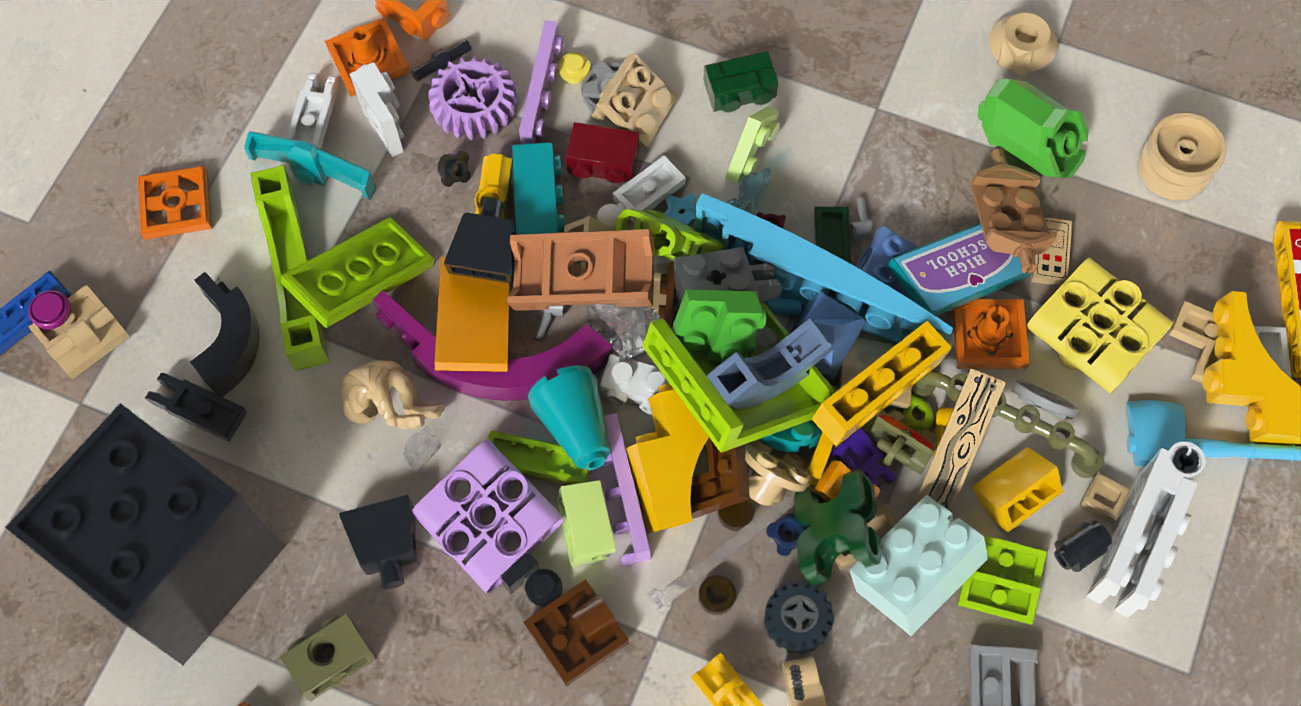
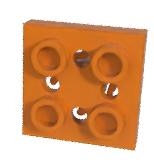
[325,17,410,97]
[952,299,1030,369]

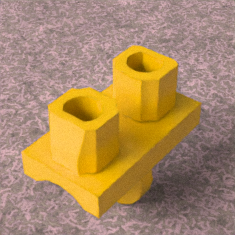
[691,653,764,706]

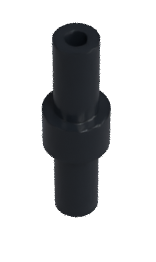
[411,39,472,82]

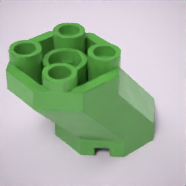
[978,78,1089,178]

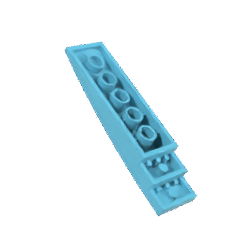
[695,193,953,345]

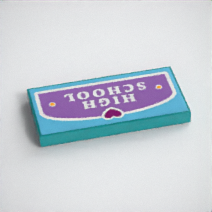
[887,223,1031,316]

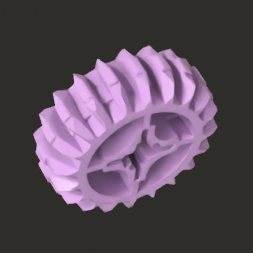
[428,55,517,141]

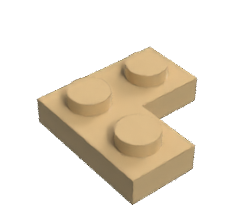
[1169,301,1218,384]

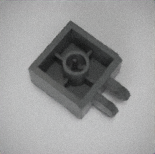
[674,247,783,306]

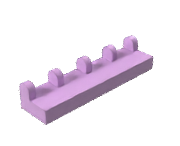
[601,413,651,566]

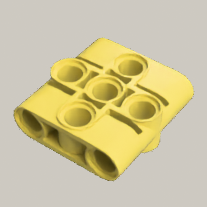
[1026,257,1174,394]

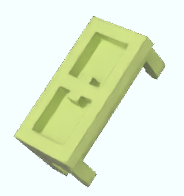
[556,480,616,567]

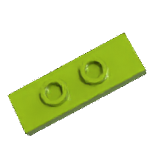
[487,430,592,485]

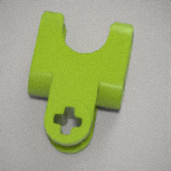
[615,209,724,261]

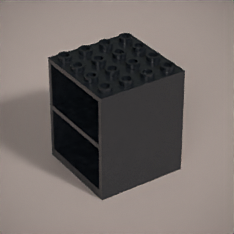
[5,403,284,665]

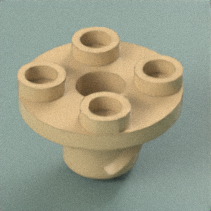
[745,439,811,506]

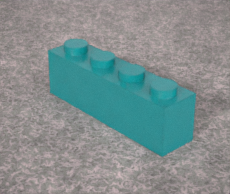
[512,142,565,235]

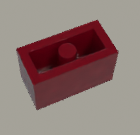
[565,122,640,184]

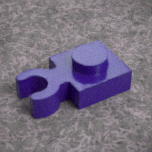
[831,428,896,494]

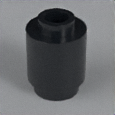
[1054,520,1112,572]

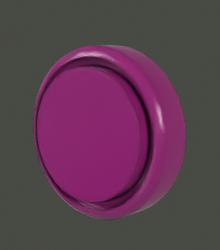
[28,290,71,329]

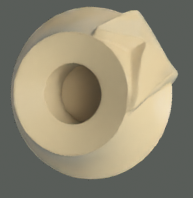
[989,12,1057,77]

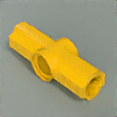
[474,153,513,219]

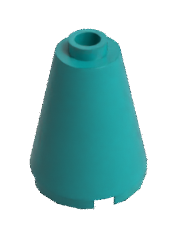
[528,365,610,470]

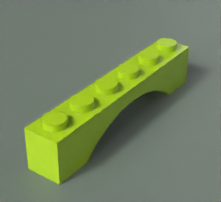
[250,165,330,371]

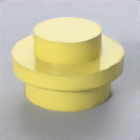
[558,52,590,84]

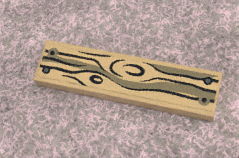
[914,368,1006,512]

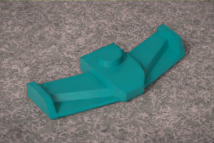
[244,131,376,200]

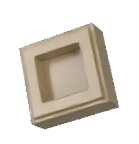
[1080,472,1131,523]

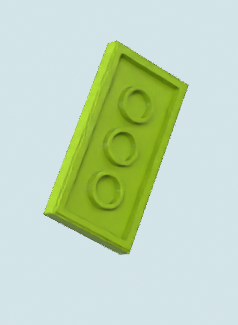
[281,216,435,328]

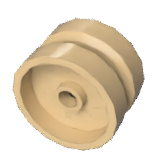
[1138,113,1227,201]

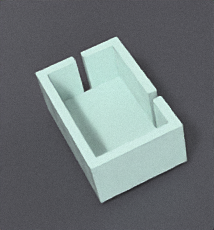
[850,495,988,636]

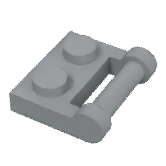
[969,645,1039,706]

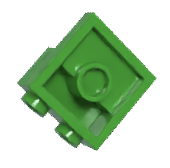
[671,289,766,362]

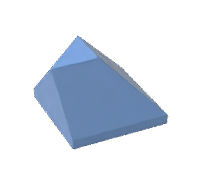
[789,291,865,380]

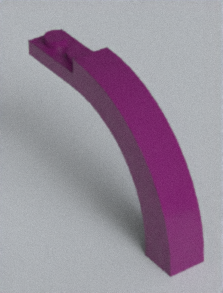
[373,290,613,401]

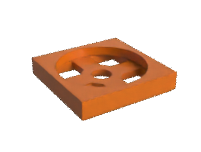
[138,166,212,240]

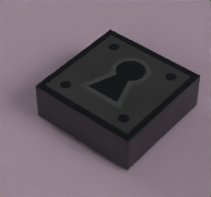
[501,553,539,594]

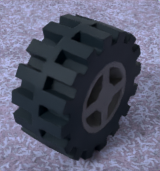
[764,581,834,654]

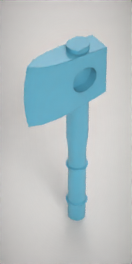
[1127,400,1301,466]

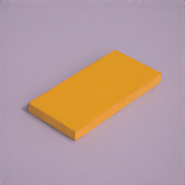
[435,257,509,372]

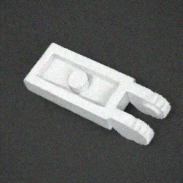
[286,72,339,149]

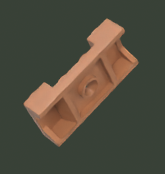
[507,229,654,311]

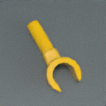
[933,408,954,457]

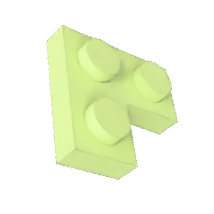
[725,106,780,184]

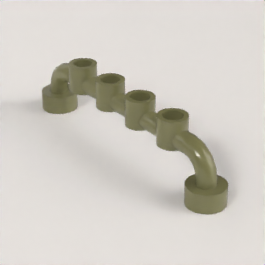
[911,371,1104,478]

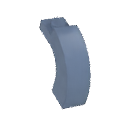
[707,319,834,409]

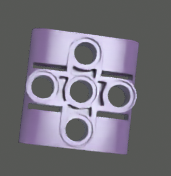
[412,440,564,594]

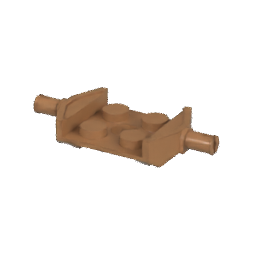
[970,148,1057,274]

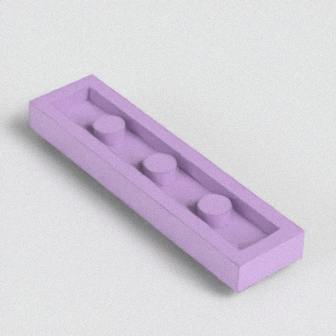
[519,20,564,145]

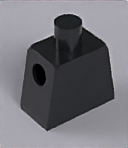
[444,198,515,284]
[339,494,417,589]

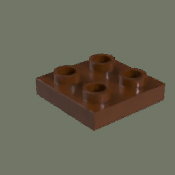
[523,579,629,687]

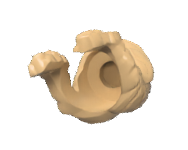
[341,360,444,430]

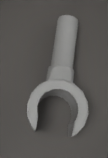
[851,197,873,243]
[533,305,566,342]

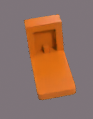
[375,0,450,41]

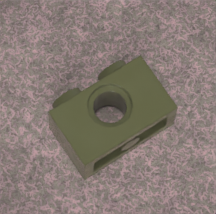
[280,613,376,702]

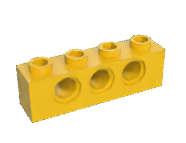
[812,321,952,447]

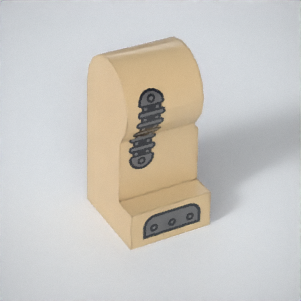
[782,656,827,706]

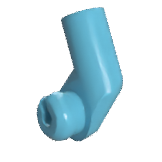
[763,296,801,317]

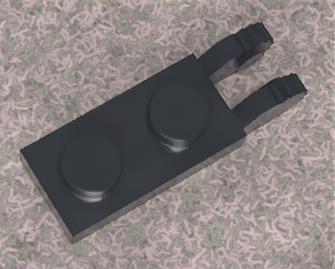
[145,373,248,442]

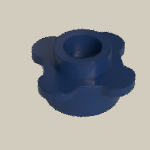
[766,514,804,556]

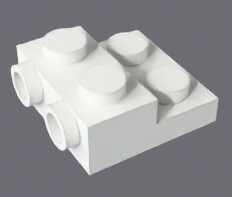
[350,62,404,158]
[600,329,669,414]

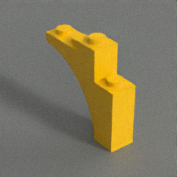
[1202,291,1301,446]
[625,383,709,534]

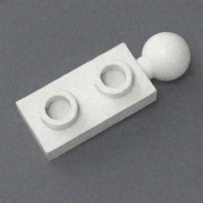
[597,156,686,230]

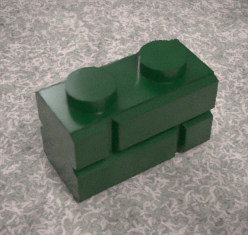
[704,51,778,113]

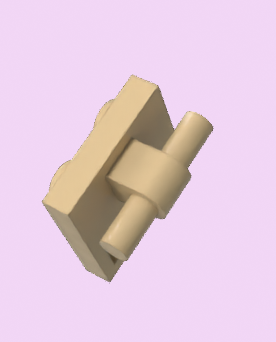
[591,53,677,148]
[29,285,130,380]

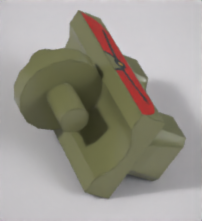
[867,409,938,475]

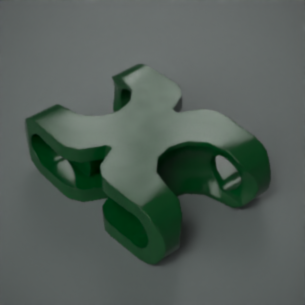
[794,468,882,586]

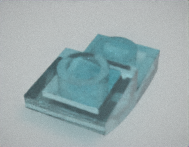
[726,168,771,214]

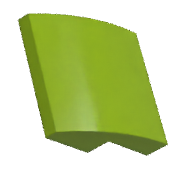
[957,534,1047,625]

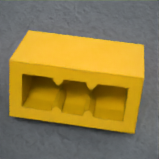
[972,446,1063,533]

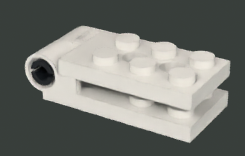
[1086,442,1206,617]

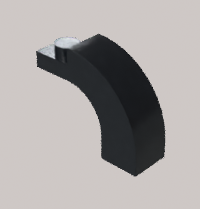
[190,272,260,397]

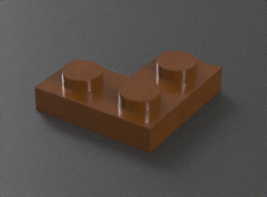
[690,437,750,519]

